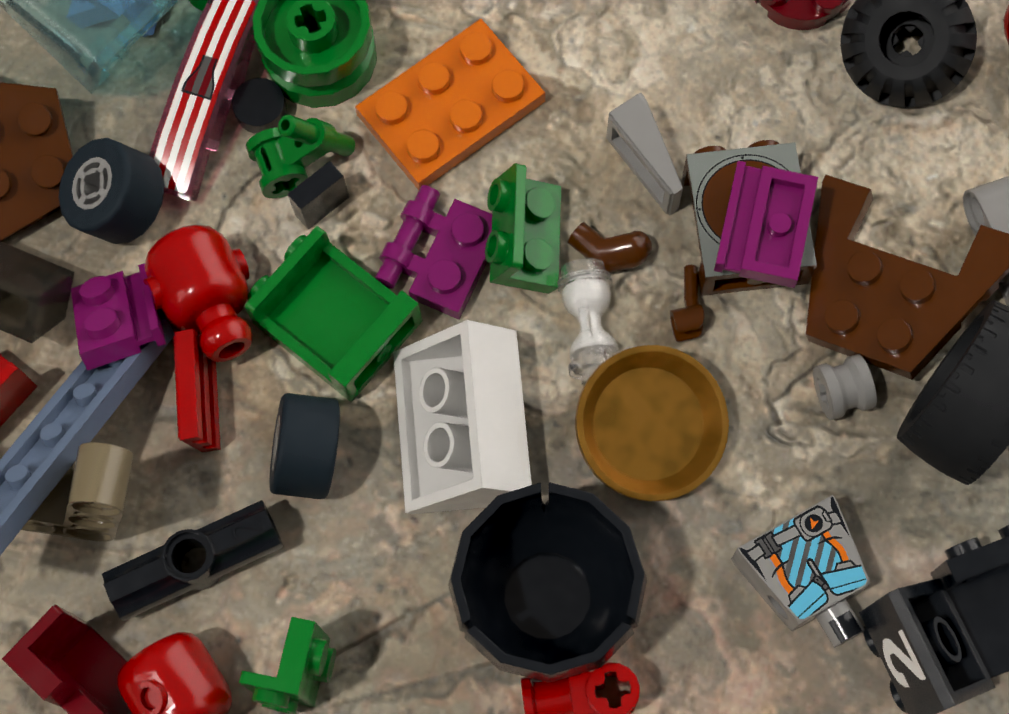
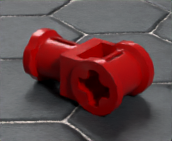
[521,662,640,714]

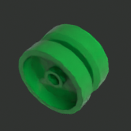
[253,0,377,108]

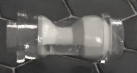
[557,258,619,385]

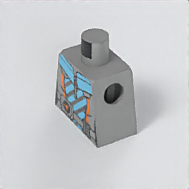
[731,495,870,648]

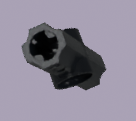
[102,500,284,621]

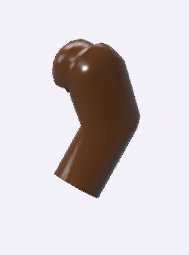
[568,222,652,273]

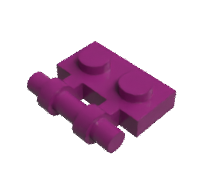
[375,185,492,320]

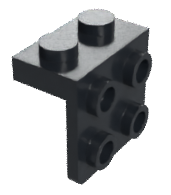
[930,525,1009,678]

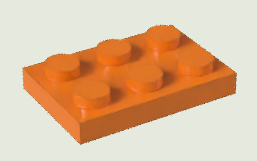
[355,19,545,190]

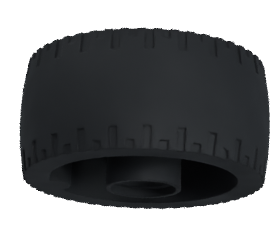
[897,300,1009,485]

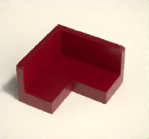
[2,605,132,714]

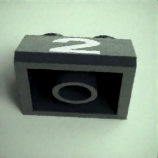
[859,578,996,714]

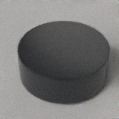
[232,78,287,134]

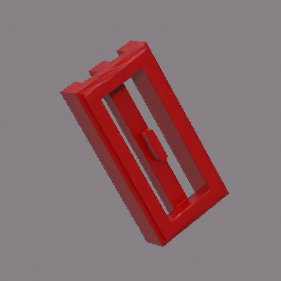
[173,329,221,453]

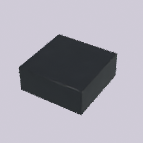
[287,161,349,230]

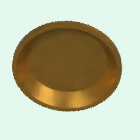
[575,345,729,501]

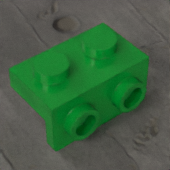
[239,617,336,714]

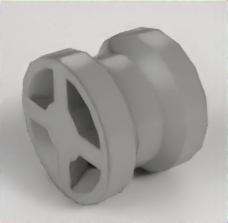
[813,354,877,420]

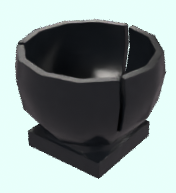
[448,482,647,683]

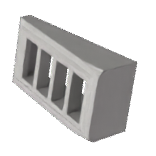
[606,93,683,215]

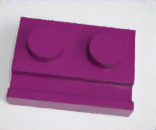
[714,161,818,288]
[70,263,166,371]

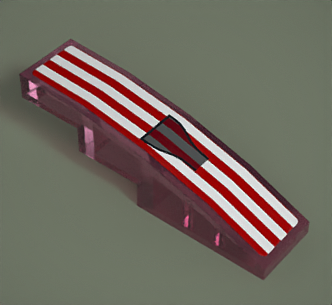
[149,0,259,201]

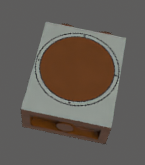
[682,140,817,296]

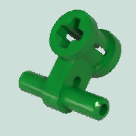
[246,115,355,198]

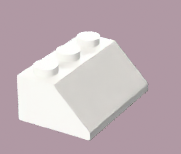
[393,320,532,514]

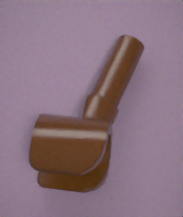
[670,265,705,342]

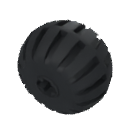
[840,0,977,108]

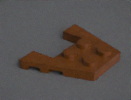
[0,82,74,242]
[806,174,1009,380]

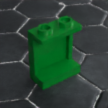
[245,226,422,402]

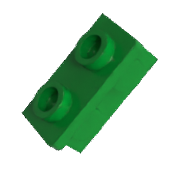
[485,163,561,294]

